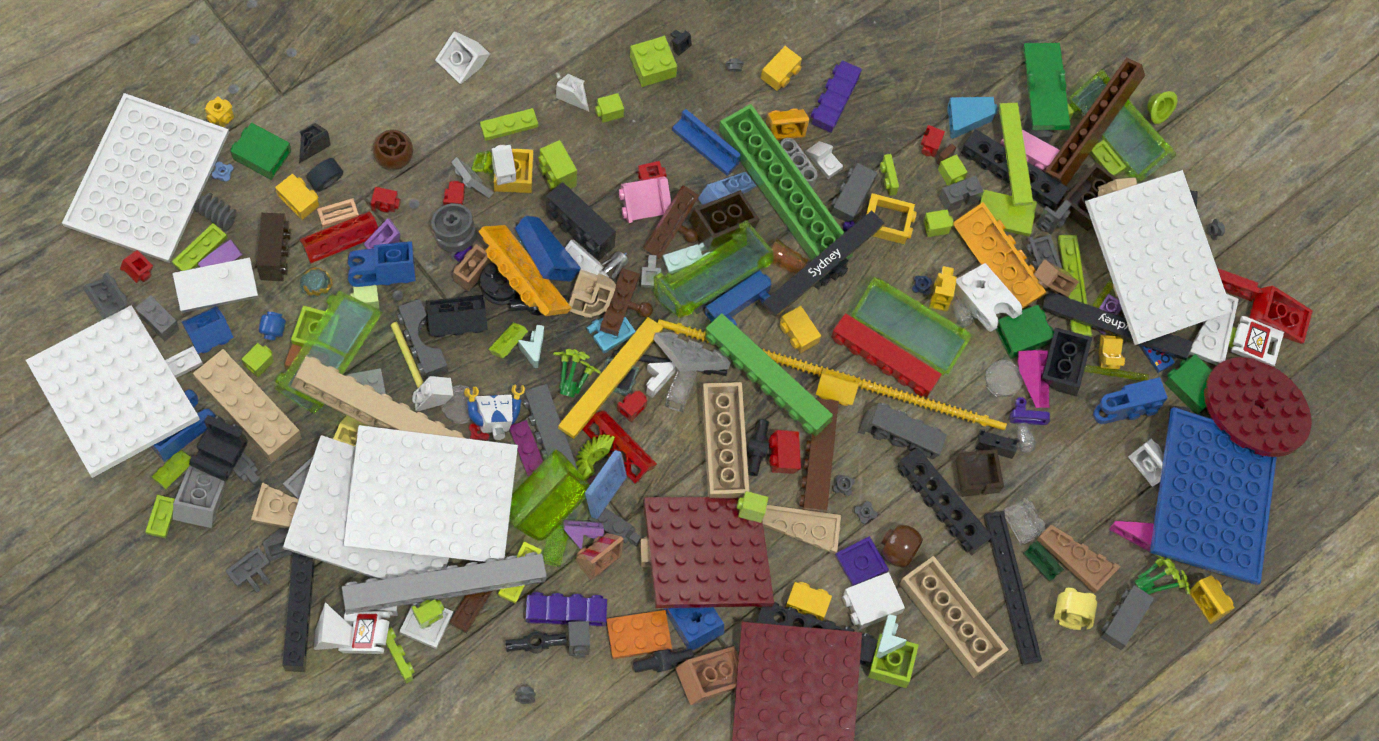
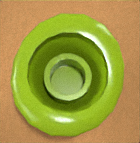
[1147,91,1178,124]

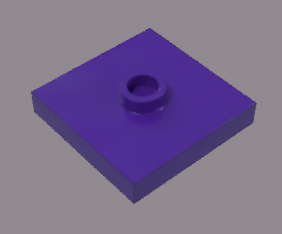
[835,536,889,586]

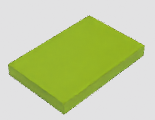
[980,189,1037,237]

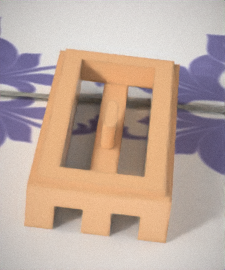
[317,198,359,228]

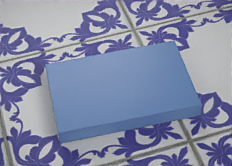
[585,450,627,519]

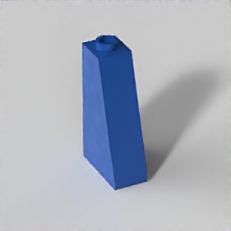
[515,216,581,282]

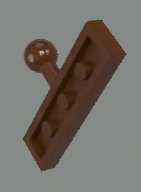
[643,185,700,259]
[600,268,653,336]

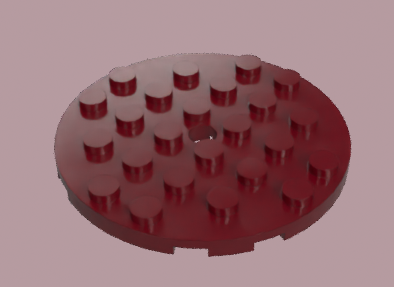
[1204,357,1312,457]

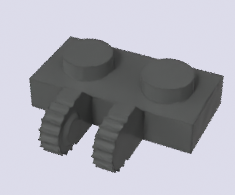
[225,547,271,593]

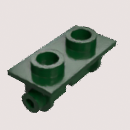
[1023,541,1064,582]

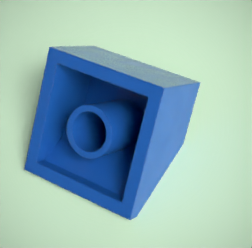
[182,306,234,354]

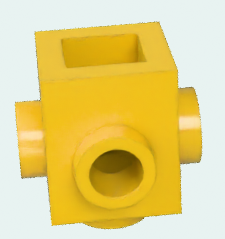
[205,96,234,127]

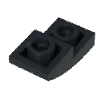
[813,258,849,290]

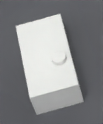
[173,258,259,313]

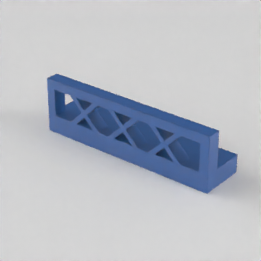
[672,109,741,176]

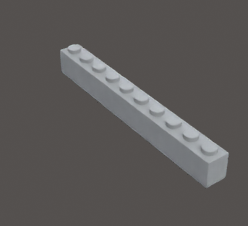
[342,552,547,615]

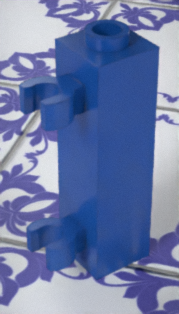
[705,270,771,326]

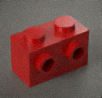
[769,430,801,474]

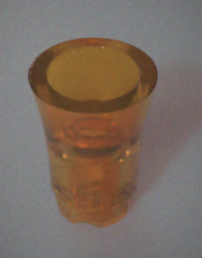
[765,238,808,274]

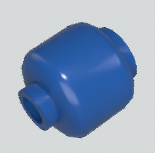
[259,312,286,341]

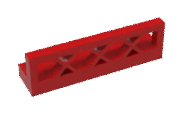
[299,211,378,263]
[1217,268,1260,302]
[582,410,657,484]

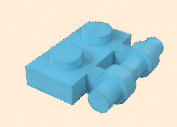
[586,317,636,353]

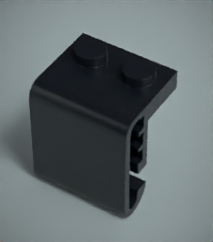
[189,415,248,482]

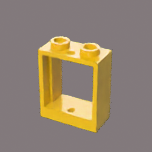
[866,193,917,245]

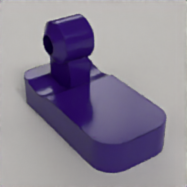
[1010,397,1050,425]

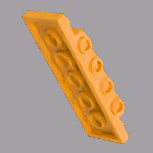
[953,202,1047,309]
[479,225,572,316]

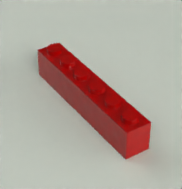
[831,313,942,398]

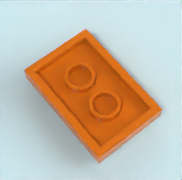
[606,610,672,659]

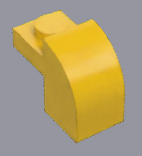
[1099,335,1125,369]

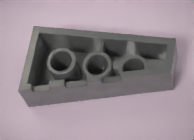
[858,403,947,459]

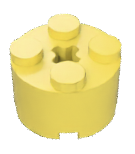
[1054,588,1097,630]

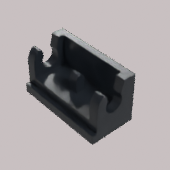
[975,428,1019,459]

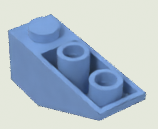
[698,172,756,205]

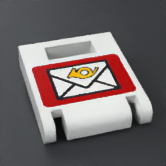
[1231,316,1284,367]
[338,612,390,654]

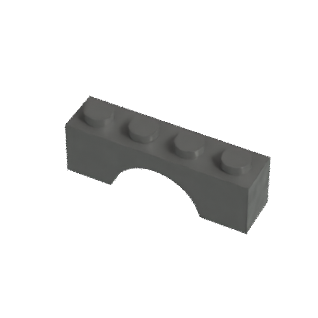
[396,299,448,380]

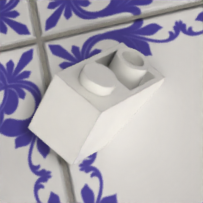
[492,145,516,185]
[412,376,454,411]

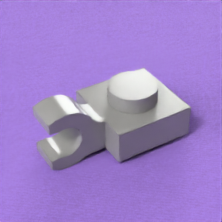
[641,255,661,289]

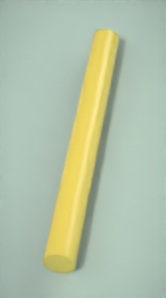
[390,322,424,388]

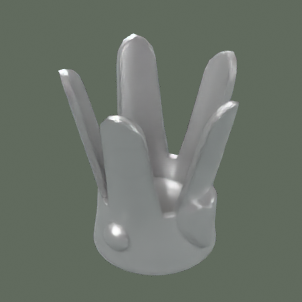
[601,251,628,279]

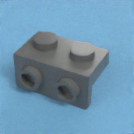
[1037,200,1072,235]
[1026,235,1062,271]
[84,272,127,319]

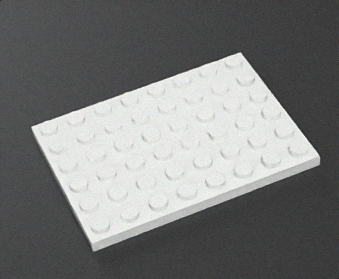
[62,93,229,263]
[1085,170,1232,345]
[26,305,200,478]
[343,425,518,562]
[283,435,449,580]

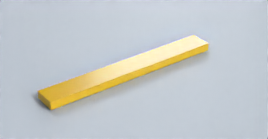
[558,317,663,439]

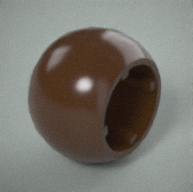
[372,129,414,170]
[881,525,923,568]

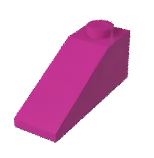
[1018,350,1049,408]
[1109,521,1155,555]

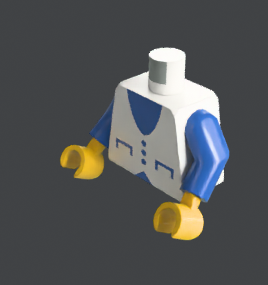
[464,385,525,440]

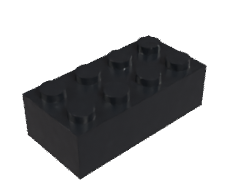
[546,182,616,261]

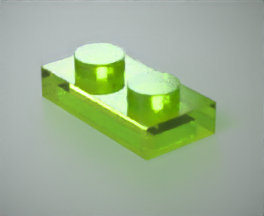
[543,524,569,567]

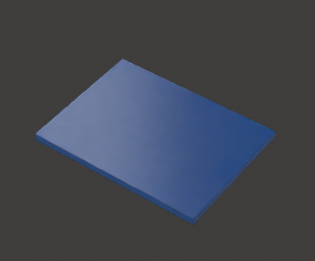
[1150,407,1277,585]

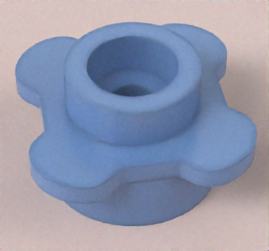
[212,162,234,181]

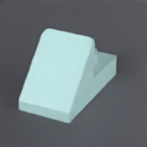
[518,325,544,368]
[876,614,907,658]

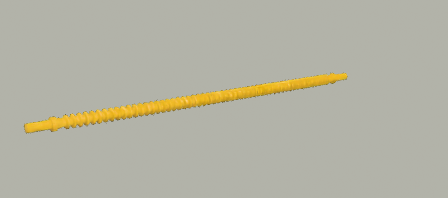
[658,319,1007,431]

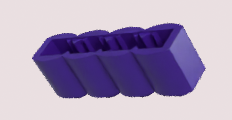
[811,60,862,133]
[526,592,607,626]

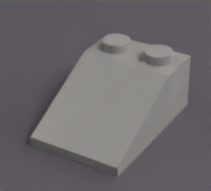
[172,466,226,528]

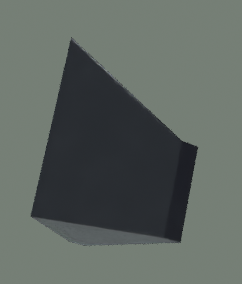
[299,123,331,164]

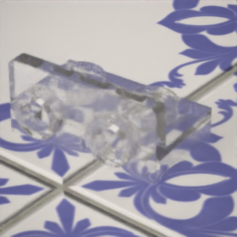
[1003,497,1045,545]

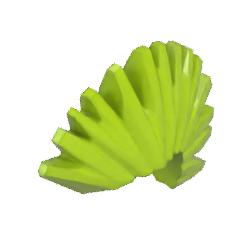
[575,434,615,481]

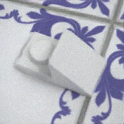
[805,141,843,179]
[646,362,677,398]

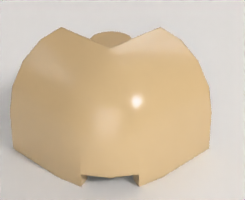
[568,269,616,318]

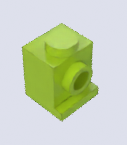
[412,599,445,629]

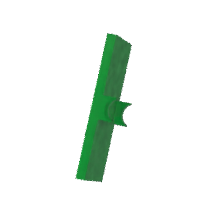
[1023,43,1070,130]

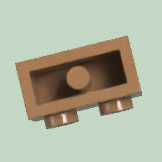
[453,244,492,291]
[1034,260,1079,297]

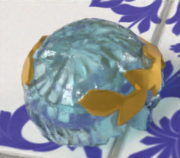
[300,267,333,298]

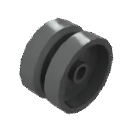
[431,203,477,252]

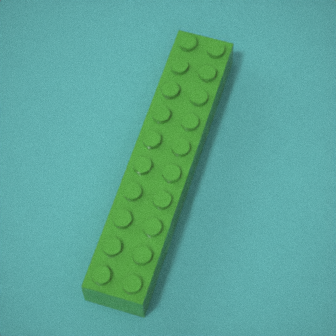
[719,104,853,261]

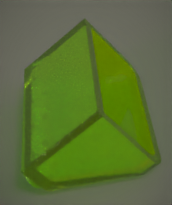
[509,449,590,541]

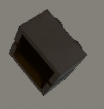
[955,449,1004,497]

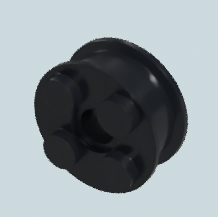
[480,262,520,305]

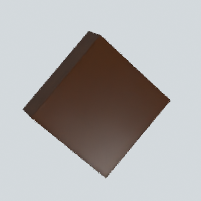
[937,143,956,165]

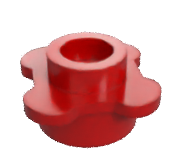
[469,424,489,441]

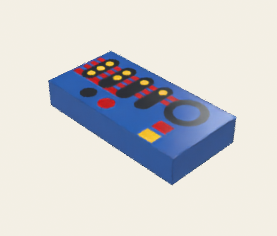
[1138,344,1175,373]

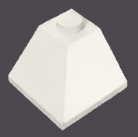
[435,32,490,84]
[1128,438,1164,487]

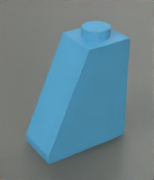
[947,97,997,138]

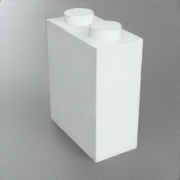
[842,572,905,630]

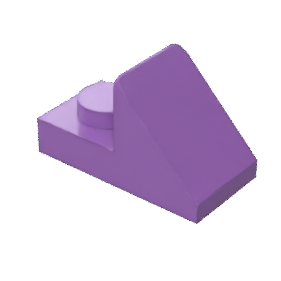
[364,219,400,249]
[563,520,604,549]

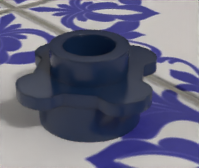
[912,275,932,295]

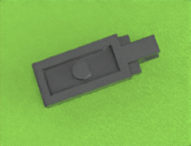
[233,452,261,487]
[589,508,642,547]

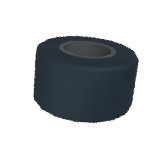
[306,158,343,192]

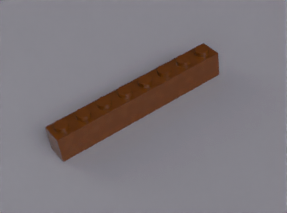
[1045,57,1145,186]

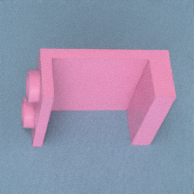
[619,177,671,223]

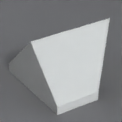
[556,74,589,112]
[313,603,353,650]

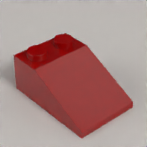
[1249,285,1313,344]

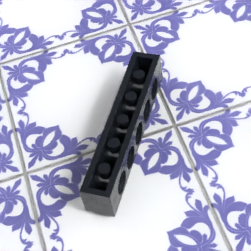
[961,129,1068,211]
[897,448,993,556]
[283,552,315,672]
[757,602,878,667]

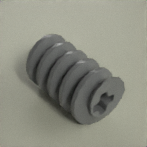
[194,193,237,231]

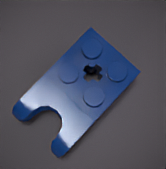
[348,241,416,287]
[1093,377,1167,424]
[151,390,216,462]
[663,607,724,650]

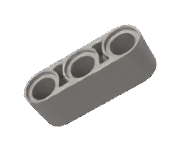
[780,138,817,188]

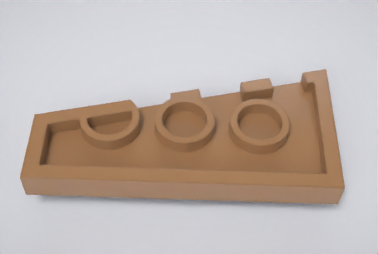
[1037,525,1121,593]

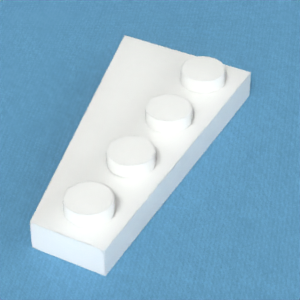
[1189,294,1239,365]

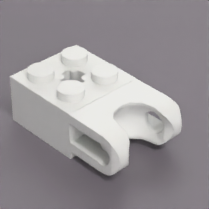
[954,263,1022,332]

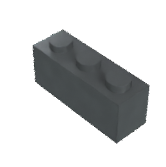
[831,163,877,222]
[1101,585,1154,650]

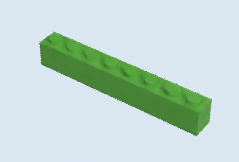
[705,313,833,437]

